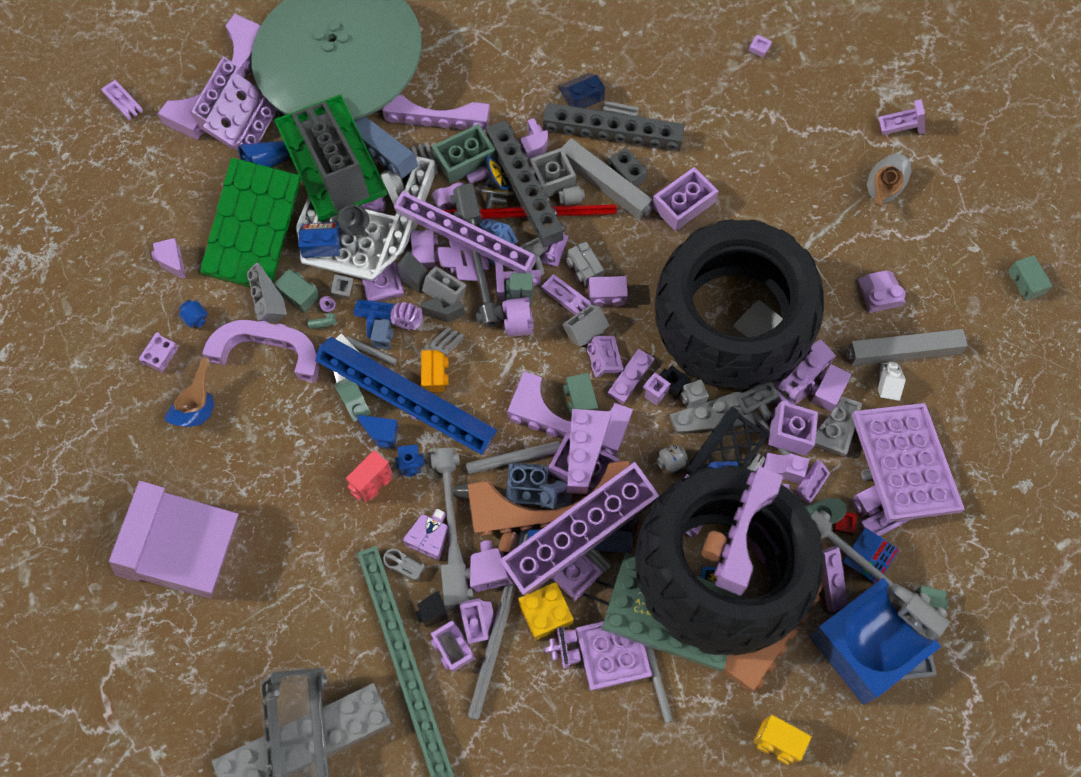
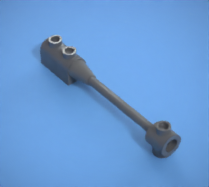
[450,183,505,327]

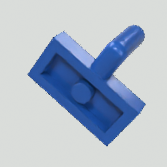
[354,299,395,338]

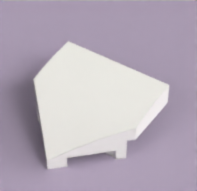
[381,169,405,205]

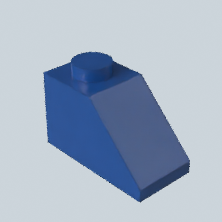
[358,415,399,449]

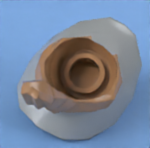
[867,154,912,207]

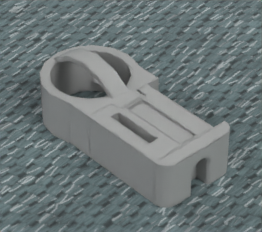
[383,549,425,582]

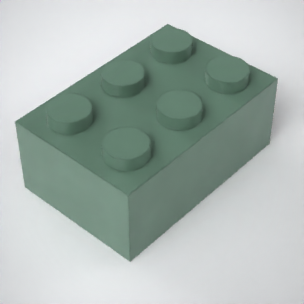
[432,124,496,184]

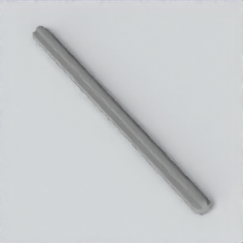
[468,524,534,720]

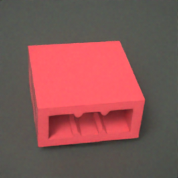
[346,450,393,503]

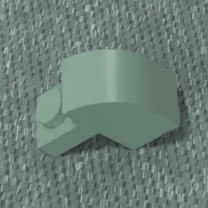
[333,378,371,422]

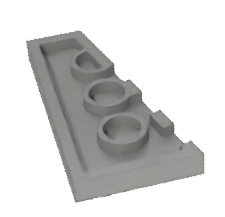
[669,391,756,434]

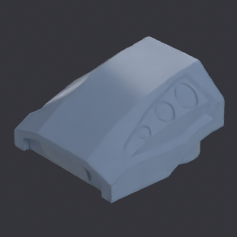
[506,463,549,507]

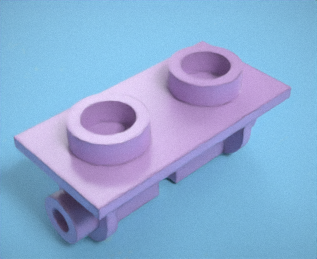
[541,233,569,267]

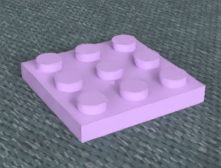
[576,621,652,691]

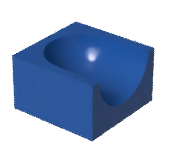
[809,577,941,705]

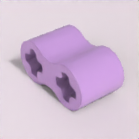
[432,183,464,210]

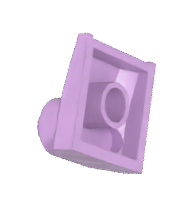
[857,271,906,313]

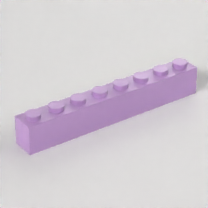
[394,191,536,274]

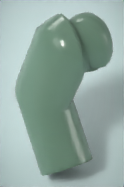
[308,313,337,329]

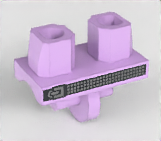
[545,627,580,669]

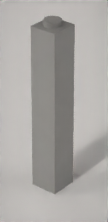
[561,138,653,220]
[846,329,968,366]

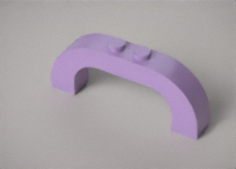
[202,320,320,383]

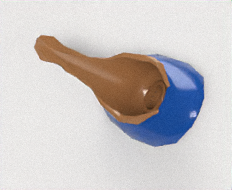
[164,357,214,427]

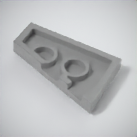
[815,397,862,457]

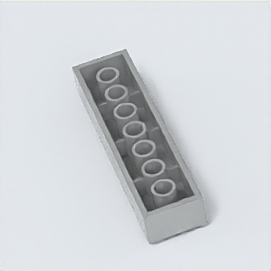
[212,683,393,777]

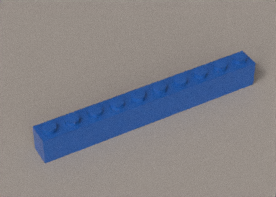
[315,337,497,455]

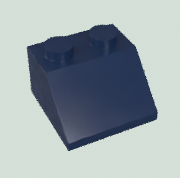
[558,73,605,108]

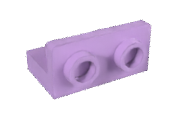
[587,336,624,378]

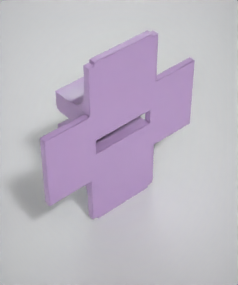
[437,239,489,281]

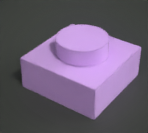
[749,35,772,58]

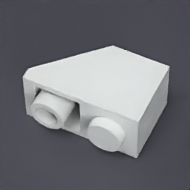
[878,362,906,401]

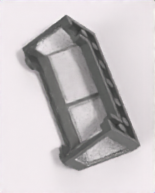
[260,668,329,777]

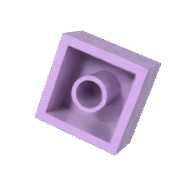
[768,401,818,456]

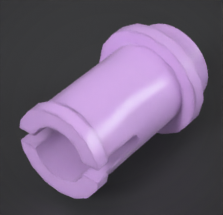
[466,166,490,183]

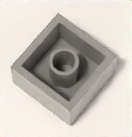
[529,148,576,197]

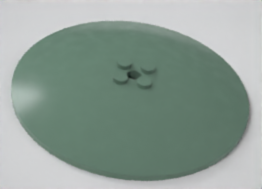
[251,0,422,120]

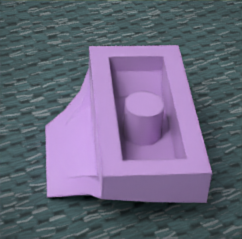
[459,598,495,644]

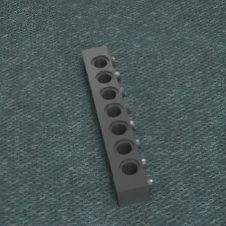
[543,103,685,151]
[485,120,565,248]

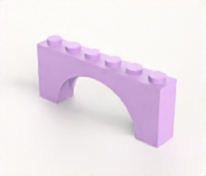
[507,371,633,457]

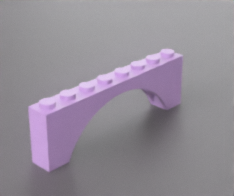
[158,14,261,140]

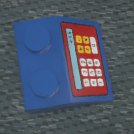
[299,222,340,258]

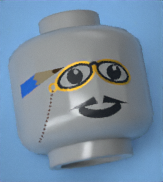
[657,444,688,473]

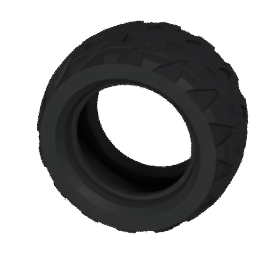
[655,219,824,390]
[635,465,824,656]

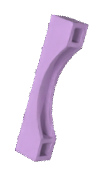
[383,95,490,131]
[714,466,783,596]

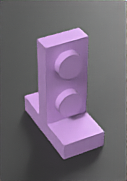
[879,99,926,135]
[495,261,541,300]

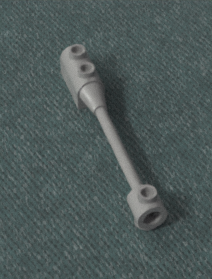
[431,448,473,610]
[811,510,950,640]

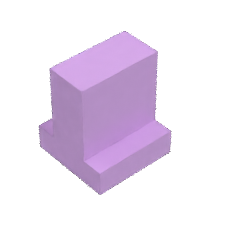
[109,481,238,599]

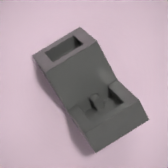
[420,297,465,322]

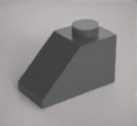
[397,252,428,293]

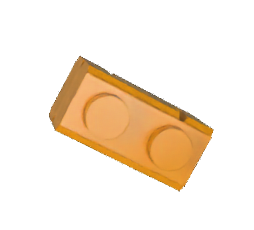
[421,350,449,393]

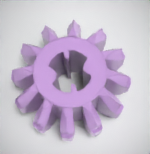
[390,302,423,331]

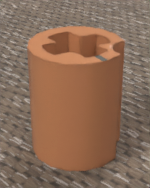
[498,531,519,556]
[701,531,727,562]

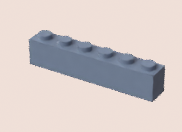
[354,117,419,178]

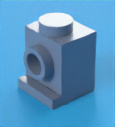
[370,319,394,350]
[540,480,572,509]

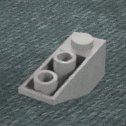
[247,263,287,323]

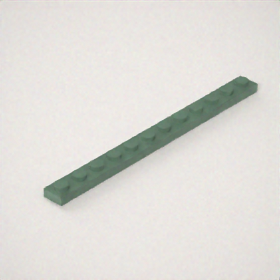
[357,546,454,777]

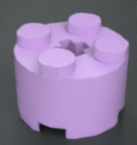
[502,297,534,337]

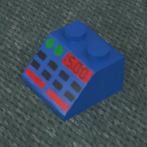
[842,527,899,583]

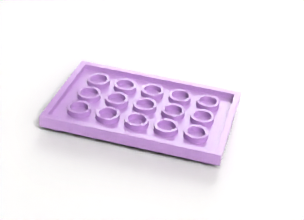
[852,403,965,522]

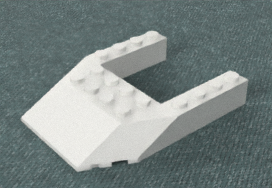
[296,156,436,281]

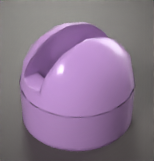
[319,296,336,312]

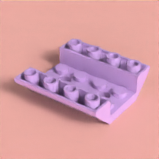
[190,56,276,150]

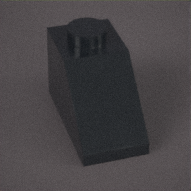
[415,591,449,627]

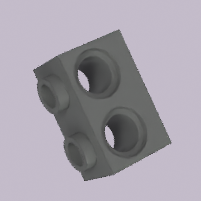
[608,148,648,187]

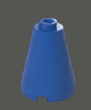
[238,141,289,168]

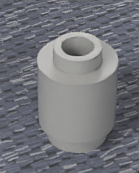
[558,186,585,206]

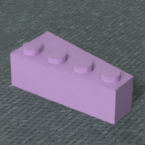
[567,409,612,494]

